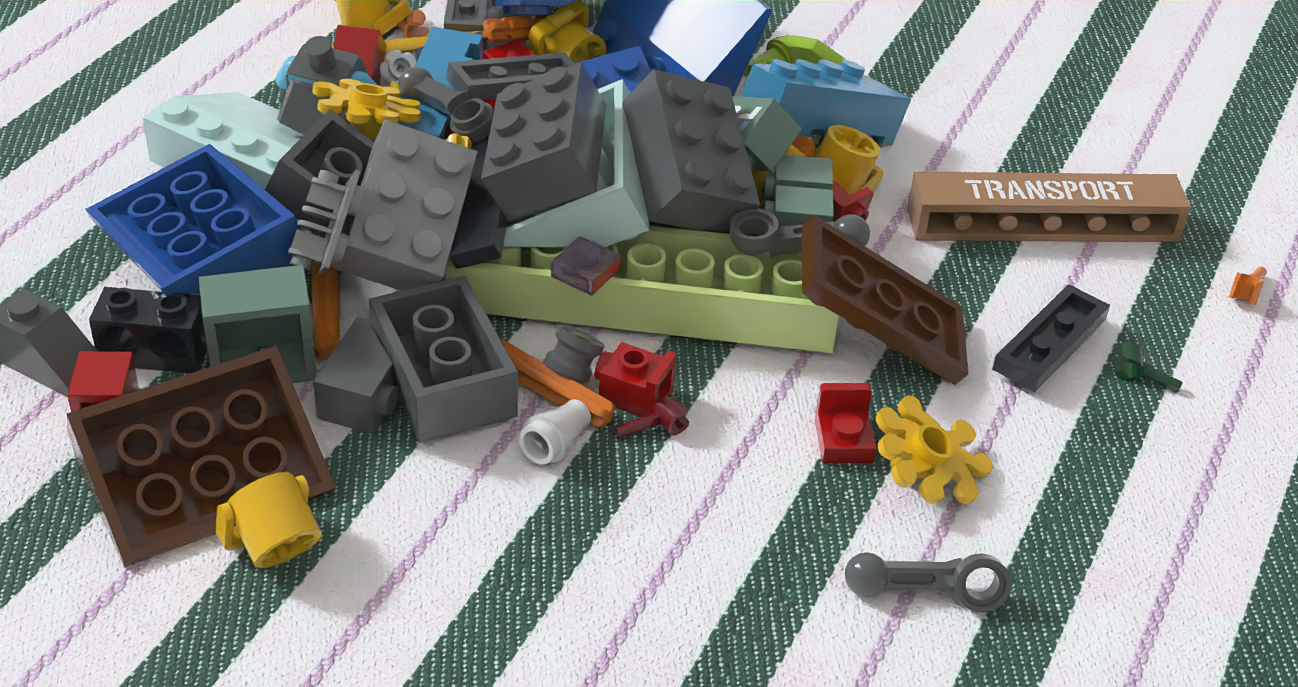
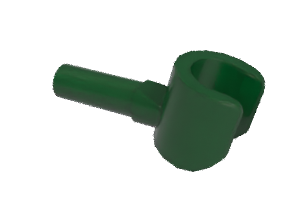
[1114,342,1183,393]

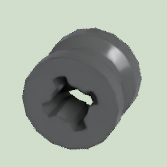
[543,325,605,383]

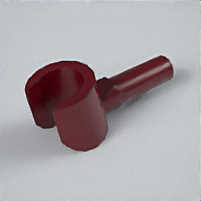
[614,395,689,439]

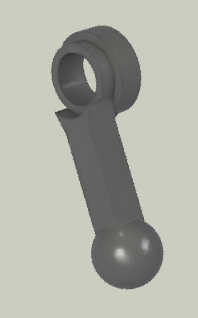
[398,67,494,143]
[730,209,870,258]
[845,552,1012,612]

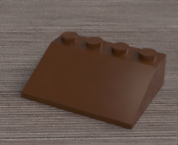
[66,346,336,567]

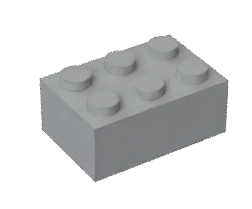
[336,119,478,291]

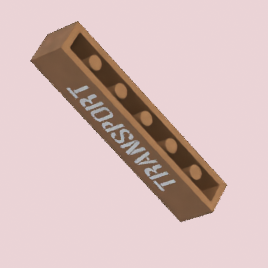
[907,172,1191,242]

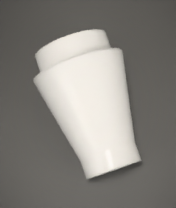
[519,399,591,464]

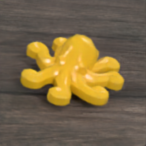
[312,79,421,141]
[875,395,993,505]

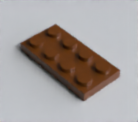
[802,215,969,385]

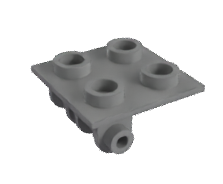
[288,170,365,276]

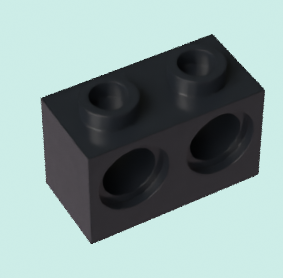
[89,286,208,373]

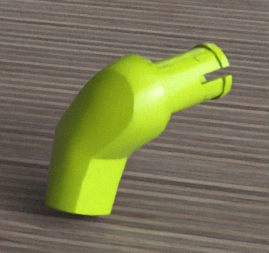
[744,35,846,77]

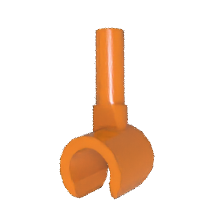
[395,10,429,38]
[1229,266,1267,305]

